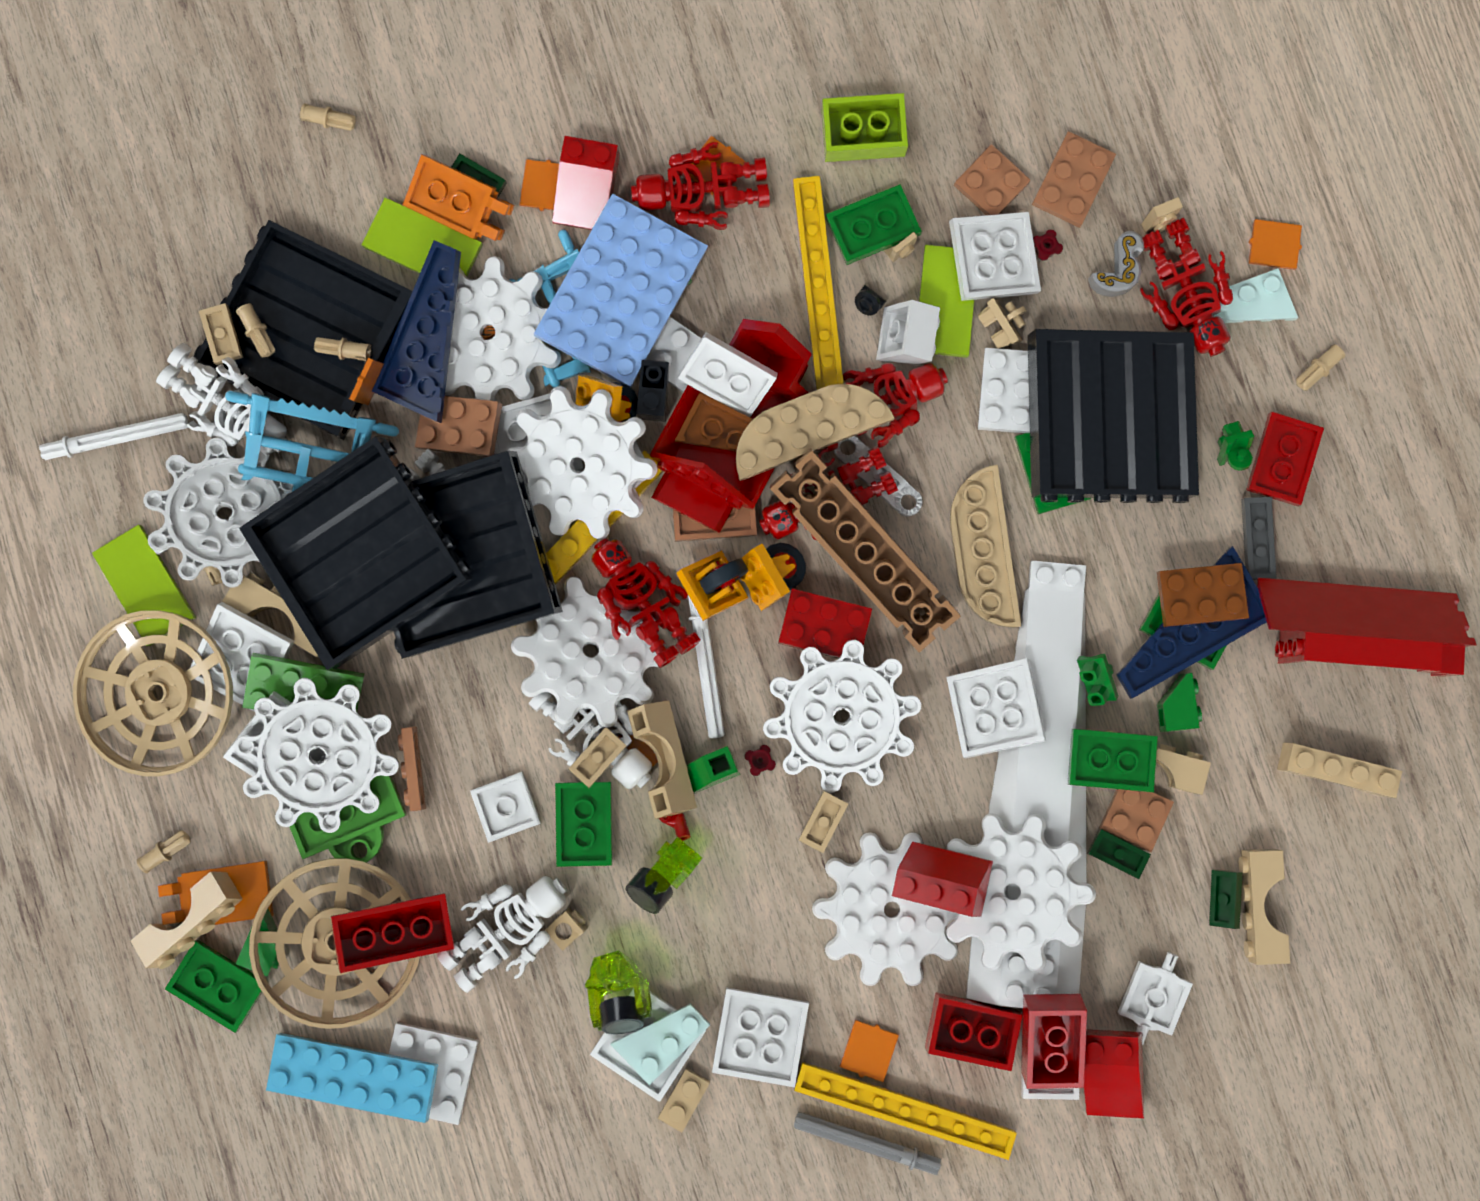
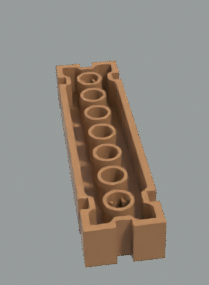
[770,448,961,653]

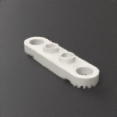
[834,436,923,516]

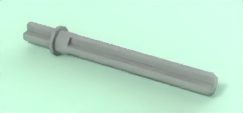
[794,1112,941,1175]

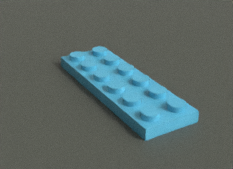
[266,1033,438,1123]

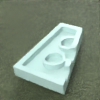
[1201,268,1298,323]
[610,1003,710,1085]

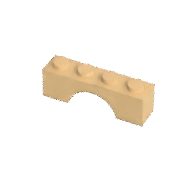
[222,572,318,657]
[627,700,697,819]
[1106,730,1211,795]
[1277,743,1402,798]
[1238,849,1290,965]
[131,871,243,969]

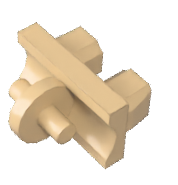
[978,298,1027,349]

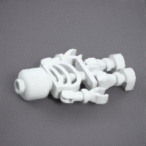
[156,343,288,455]
[529,692,652,789]
[437,876,567,993]

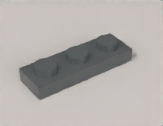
[1241,497,1277,580]

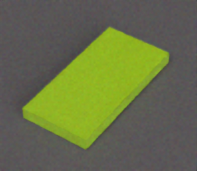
[361,198,483,277]
[919,245,974,358]
[92,525,196,646]

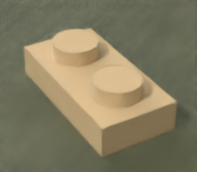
[1141,197,1183,234]
[199,303,243,365]
[568,727,627,788]
[798,791,848,853]
[658,1067,710,1133]

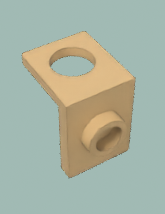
[884,232,917,262]
[545,908,587,950]

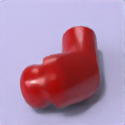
[659,813,691,841]

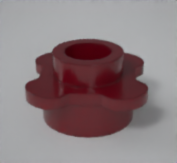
[1033,229,1063,261]
[745,745,776,776]

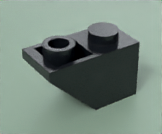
[636,360,669,422]

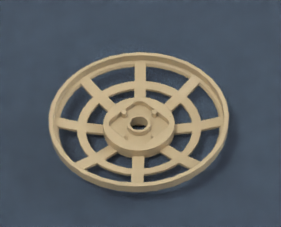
[73,610,233,776]
[249,858,420,1029]

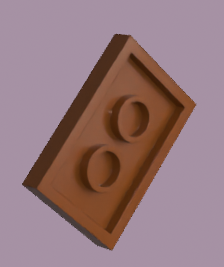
[1157,563,1249,627]

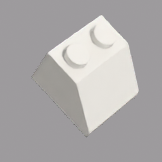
[876,300,940,364]

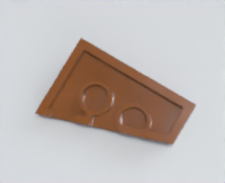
[675,392,753,452]

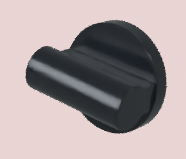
[855,285,886,316]

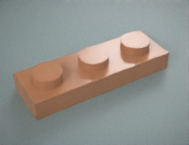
[398,727,426,811]

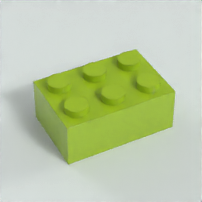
[821,93,908,162]

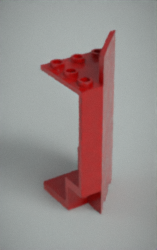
[649,319,812,533]
[1257,578,1477,677]

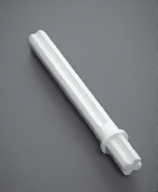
[39,413,188,460]
[688,595,725,738]

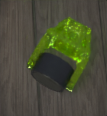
[625,837,702,914]
[585,950,652,1035]

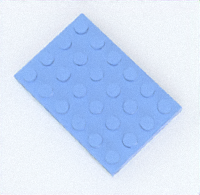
[534,194,708,387]

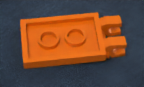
[403,154,515,241]
[158,860,274,925]

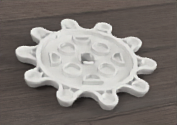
[445,256,561,401]
[507,386,658,539]
[143,438,293,588]
[511,576,658,728]
[763,640,921,793]
[235,678,399,833]
[946,813,1096,972]
[812,832,958,986]

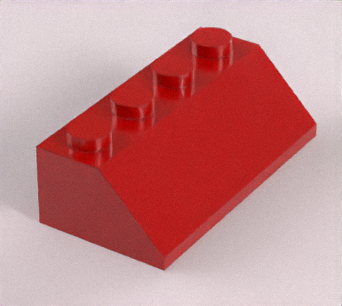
[331,893,454,973]

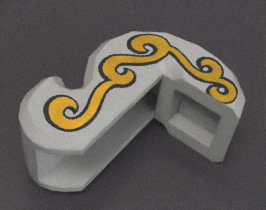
[1088,231,1144,297]

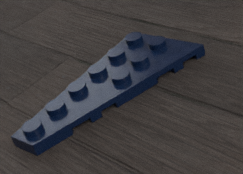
[372,240,461,423]
[1116,546,1267,699]

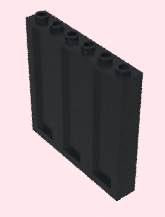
[194,220,412,440]
[1027,329,1199,503]
[239,436,473,670]
[394,451,563,659]

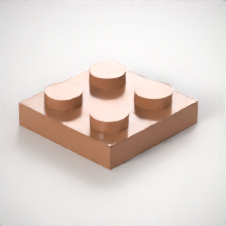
[954,144,1031,215]
[1099,789,1174,852]

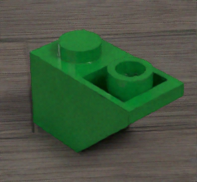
[1156,673,1202,732]
[687,746,741,794]

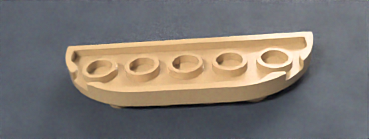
[736,384,894,481]
[950,465,1021,628]

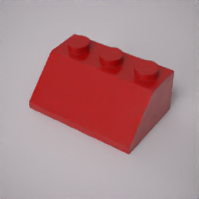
[892,842,993,917]

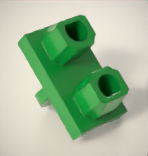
[1217,421,1255,471]
[1077,654,1119,706]

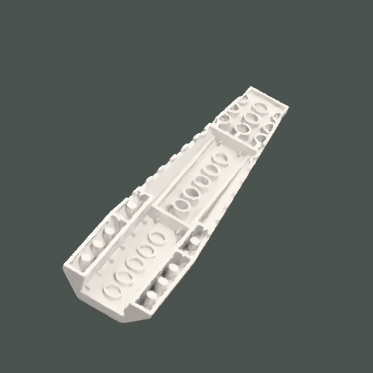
[966,561,1086,1008]

